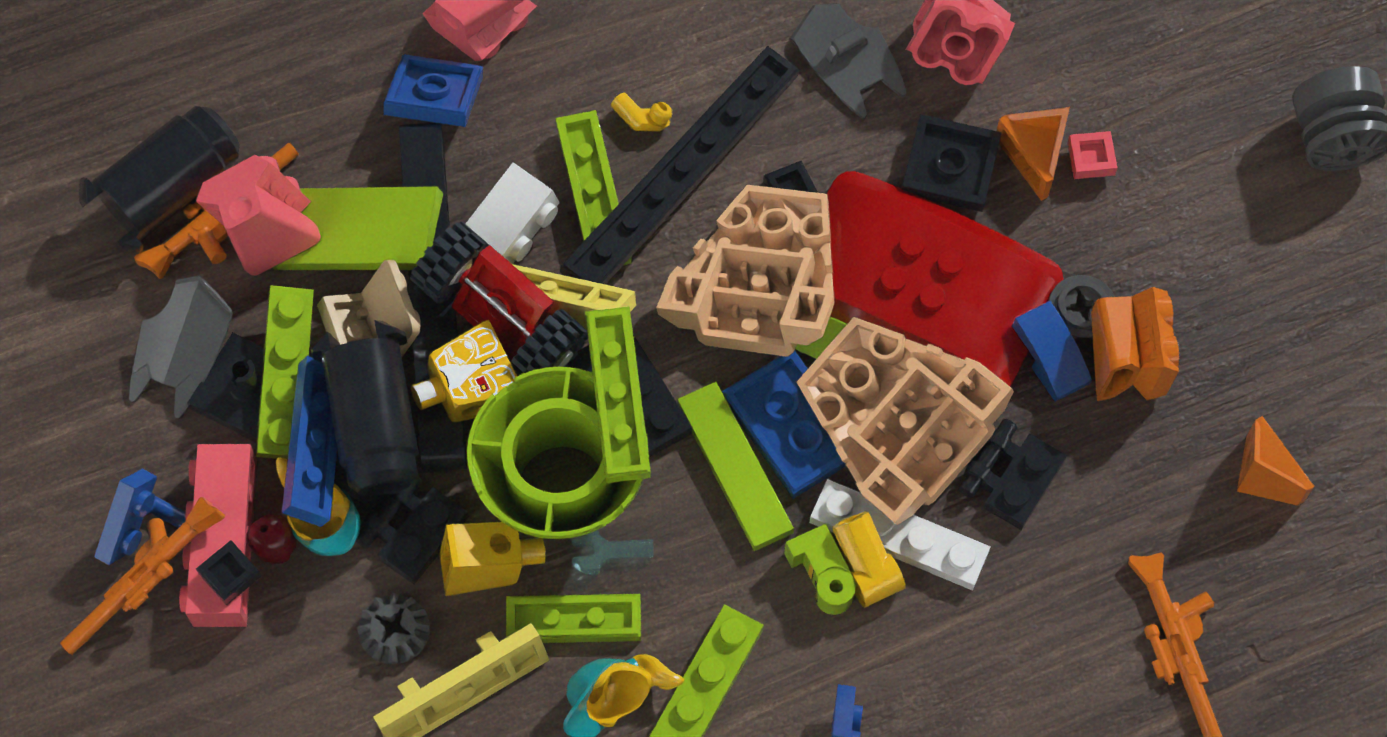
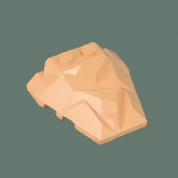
[656,185,835,357]
[797,317,1014,525]

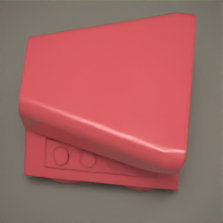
[422,0,537,61]
[905,0,1015,85]
[196,155,321,276]

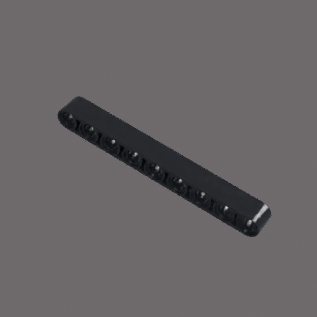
[399,122,467,473]

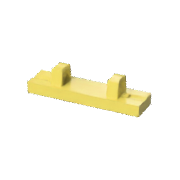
[512,264,636,330]
[373,623,550,737]

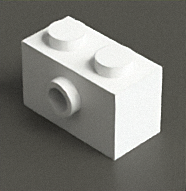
[466,163,560,264]

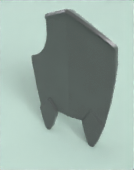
[791,3,906,119]
[129,275,232,419]

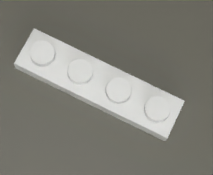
[809,479,991,591]

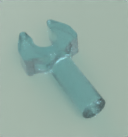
[571,530,654,575]

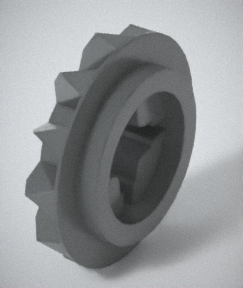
[1049,275,1115,340]
[357,592,430,664]

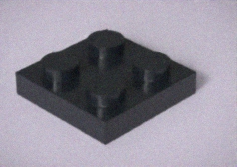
[902,114,1002,212]

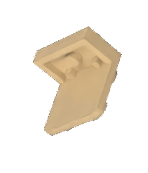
[317,260,421,358]

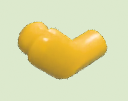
[611,92,673,132]

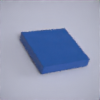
[384,54,483,127]

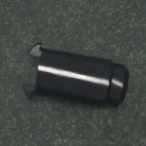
[79,106,240,253]
[311,320,419,497]

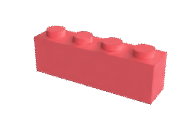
[179,444,257,627]

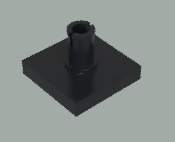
[187,332,264,443]

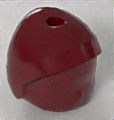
[247,514,297,564]

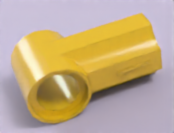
[832,511,906,608]

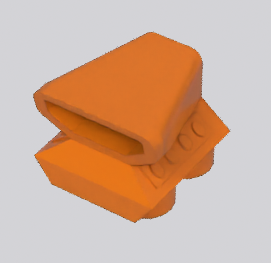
[1091,287,1179,401]

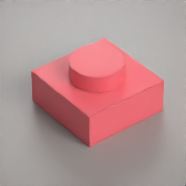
[1067,131,1118,179]

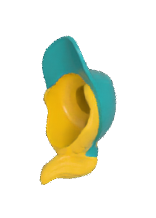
[276,457,361,556]
[563,654,684,737]

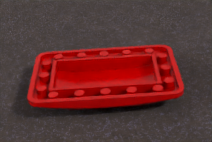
[827,171,1064,387]

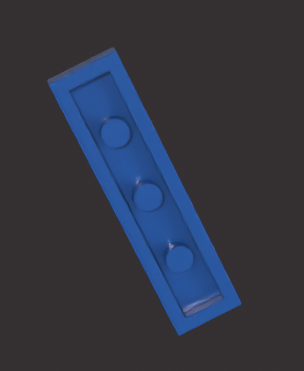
[282,356,337,527]

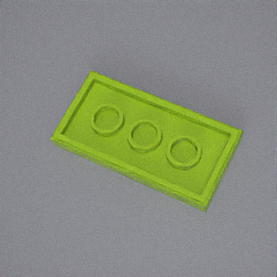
[272,186,443,270]

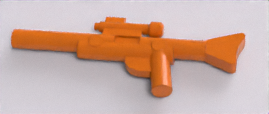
[134,143,299,279]
[60,497,225,655]
[1128,552,1223,737]

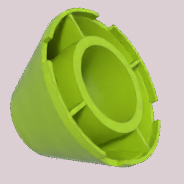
[467,367,648,539]

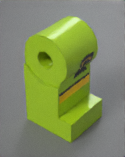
[784,524,856,615]

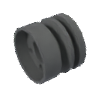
[1292,66,1387,171]

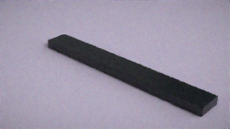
[560,46,800,284]

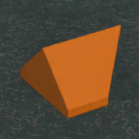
[996,107,1070,201]
[1237,416,1314,506]

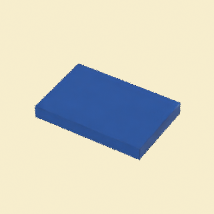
[722,350,846,499]

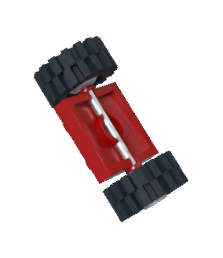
[410,221,588,375]

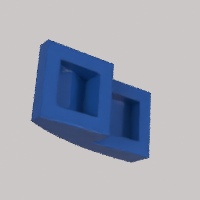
[1012,301,1092,402]

